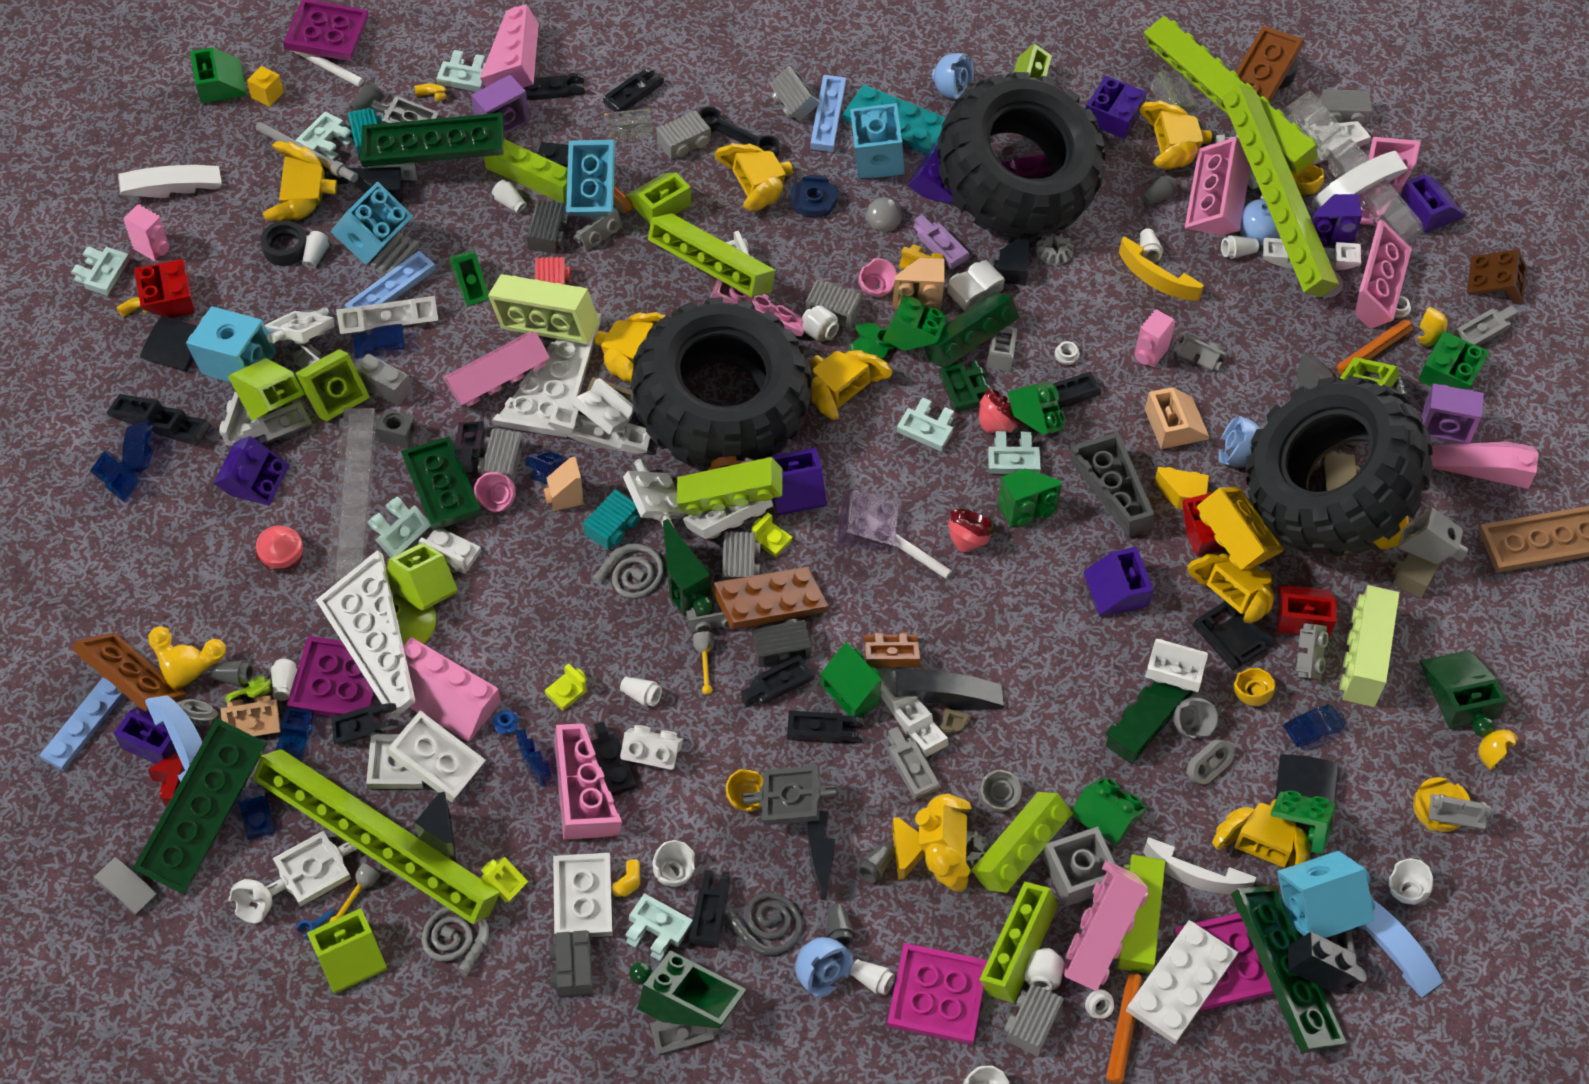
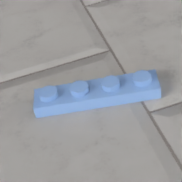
[810,75,846,152]
[345,251,436,308]
[39,678,125,771]

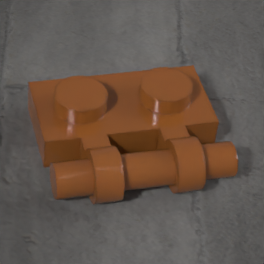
[864,632,920,668]

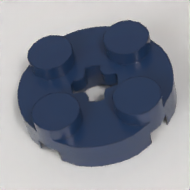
[790,175,837,217]

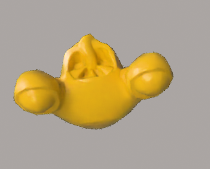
[148,626,226,690]

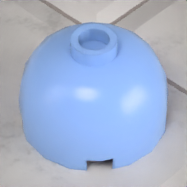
[932,53,974,100]
[1239,199,1280,245]
[1218,416,1260,468]
[795,937,853,997]

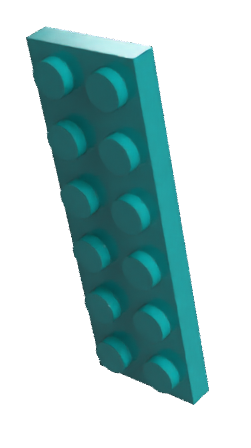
[842,84,946,153]

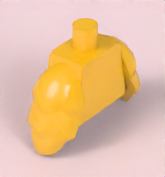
[1140,100,1212,170]
[263,141,337,222]
[714,143,793,211]
[595,312,670,384]
[810,350,893,420]
[1187,554,1274,624]
[915,794,972,893]
[1212,799,1312,868]

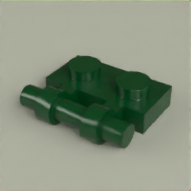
[939,361,992,413]

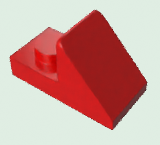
[148,752,185,807]

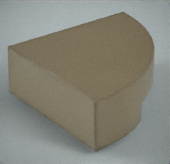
[939,708,971,735]

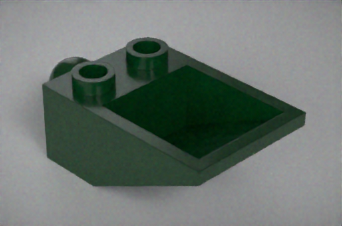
[663,519,714,616]
[1420,650,1507,737]
[629,950,747,1029]

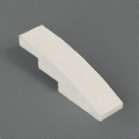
[118,165,222,198]
[874,667,949,757]

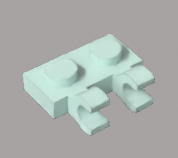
[436,50,485,92]
[295,112,354,161]
[71,247,130,296]
[897,398,954,452]
[988,431,1040,474]
[367,496,430,558]
[626,893,693,961]

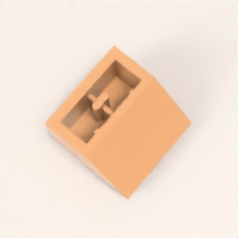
[893,258,944,311]
[1145,387,1209,449]

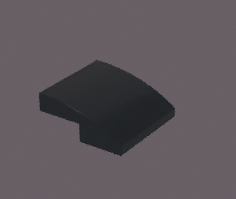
[140,316,197,372]
[1275,754,1339,803]

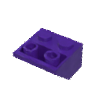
[1086,75,1147,139]
[908,144,953,203]
[1399,174,1465,233]
[1312,194,1362,247]
[213,436,290,506]
[766,447,827,516]
[1083,547,1154,617]
[114,707,197,764]

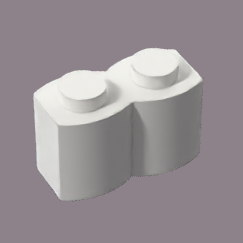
[948,260,1005,311]

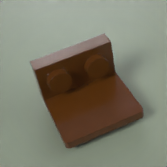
[1467,249,1528,305]

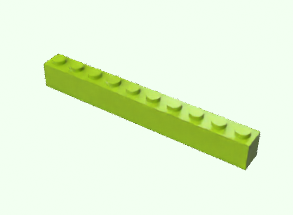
[1144,16,1318,175]
[1221,84,1339,297]
[252,749,500,924]

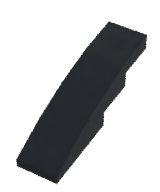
[106,394,211,445]
[895,669,1004,710]
[807,811,835,901]

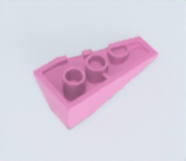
[1359,137,1421,226]
[710,279,804,336]
[1430,442,1538,489]

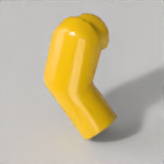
[414,83,447,101]
[116,297,148,318]
[611,859,640,897]

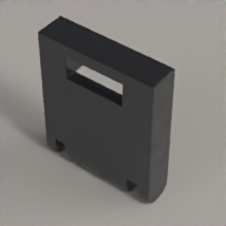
[1193,601,1275,671]

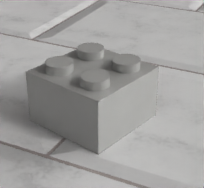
[1043,827,1115,907]

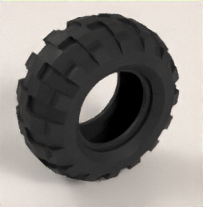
[937,72,1105,238]
[631,297,812,470]
[1246,376,1433,556]

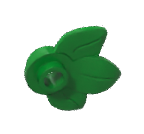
[849,323,895,360]

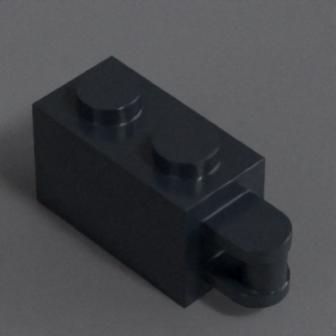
[1288,932,1367,993]

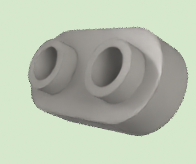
[1187,739,1234,784]

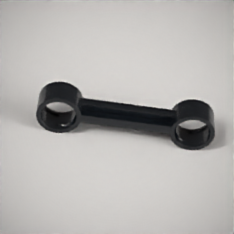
[698,107,780,158]

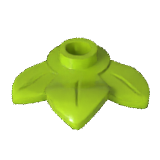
[225,676,272,703]

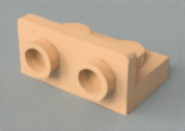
[220,695,281,737]

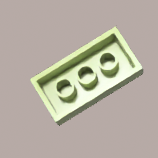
[488,274,600,344]
[1339,585,1399,707]

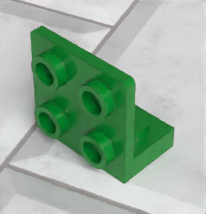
[1271,790,1336,854]

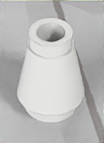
[492,180,527,214]
[1140,229,1163,263]
[302,231,329,268]
[1221,235,1259,259]
[271,659,298,701]
[620,676,662,707]
[850,959,895,995]

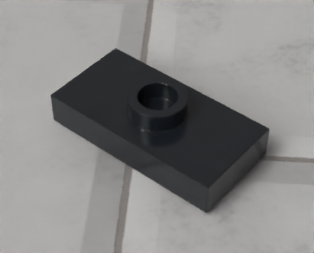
[1053,371,1101,409]

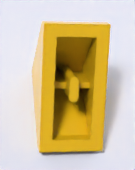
[892,817,925,880]

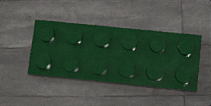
[360,113,504,167]
[132,717,268,895]
[1231,885,1347,1053]

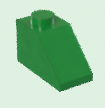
[448,251,489,306]

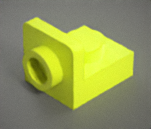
[751,513,792,558]
[545,664,587,711]
[480,857,528,903]

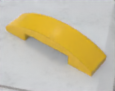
[1119,236,1204,301]

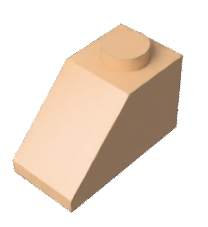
[543,457,584,511]

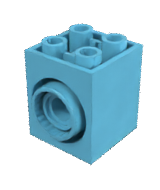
[850,103,905,179]
[330,181,413,265]
[186,306,277,383]
[1277,851,1375,938]

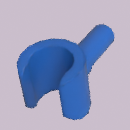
[296,909,336,940]

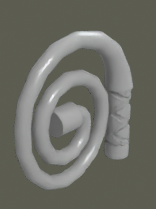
[592,544,664,599]
[421,907,489,975]

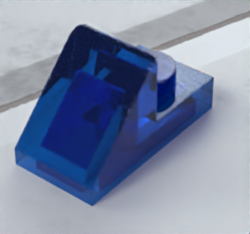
[525,450,569,485]
[237,785,275,840]

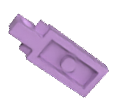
[914,215,969,270]

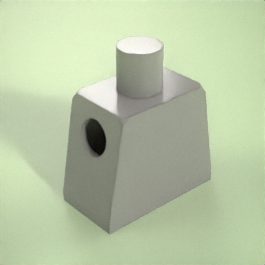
[1398,507,1468,564]

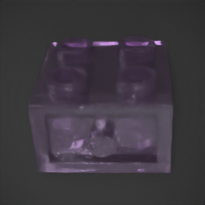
[835,489,899,548]

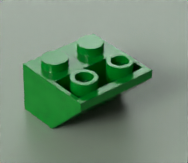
[190,47,247,104]
[882,295,947,351]
[1418,331,1490,389]
[1007,381,1065,435]
[997,468,1062,527]
[820,642,882,718]
[1071,777,1148,846]

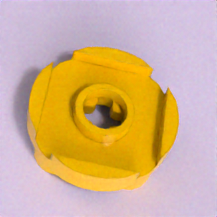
[1413,777,1470,832]

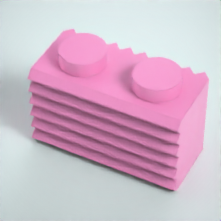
[123,204,169,261]
[1134,310,1176,368]

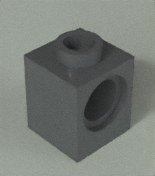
[375,409,417,448]

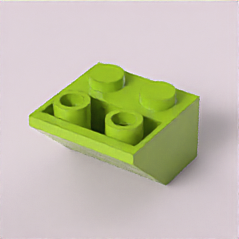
[625,172,691,224]
[228,358,304,421]
[386,542,458,611]
[307,908,388,994]

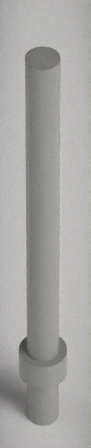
[256,122,358,182]

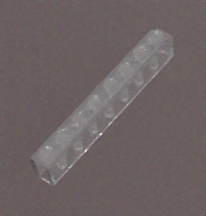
[1287,90,1423,243]
[325,408,377,588]

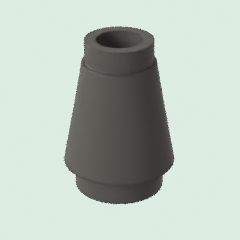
[349,82,384,111]
[1141,175,1178,206]
[211,660,254,687]
[857,842,895,883]
[827,904,855,948]

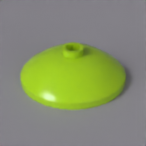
[391,590,436,646]

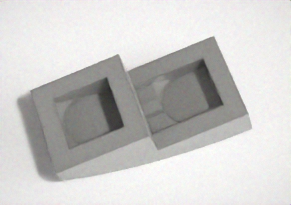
[94,857,157,915]

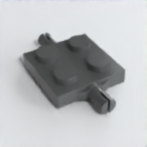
[371,95,439,123]
[743,765,838,825]

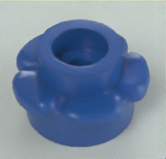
[492,710,519,735]

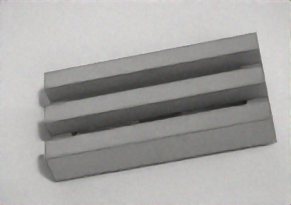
[371,232,419,275]

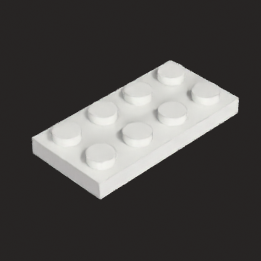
[1126,920,1238,1044]

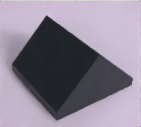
[414,792,457,863]

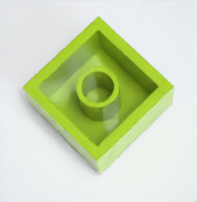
[296,349,370,422]

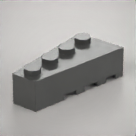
[1070,432,1154,537]

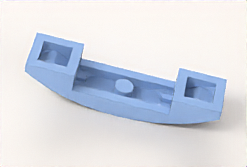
[145,696,202,782]
[1359,901,1443,998]

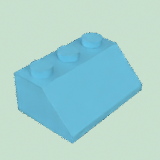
[566,140,615,217]

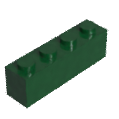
[924,292,1020,367]
[1105,680,1194,765]

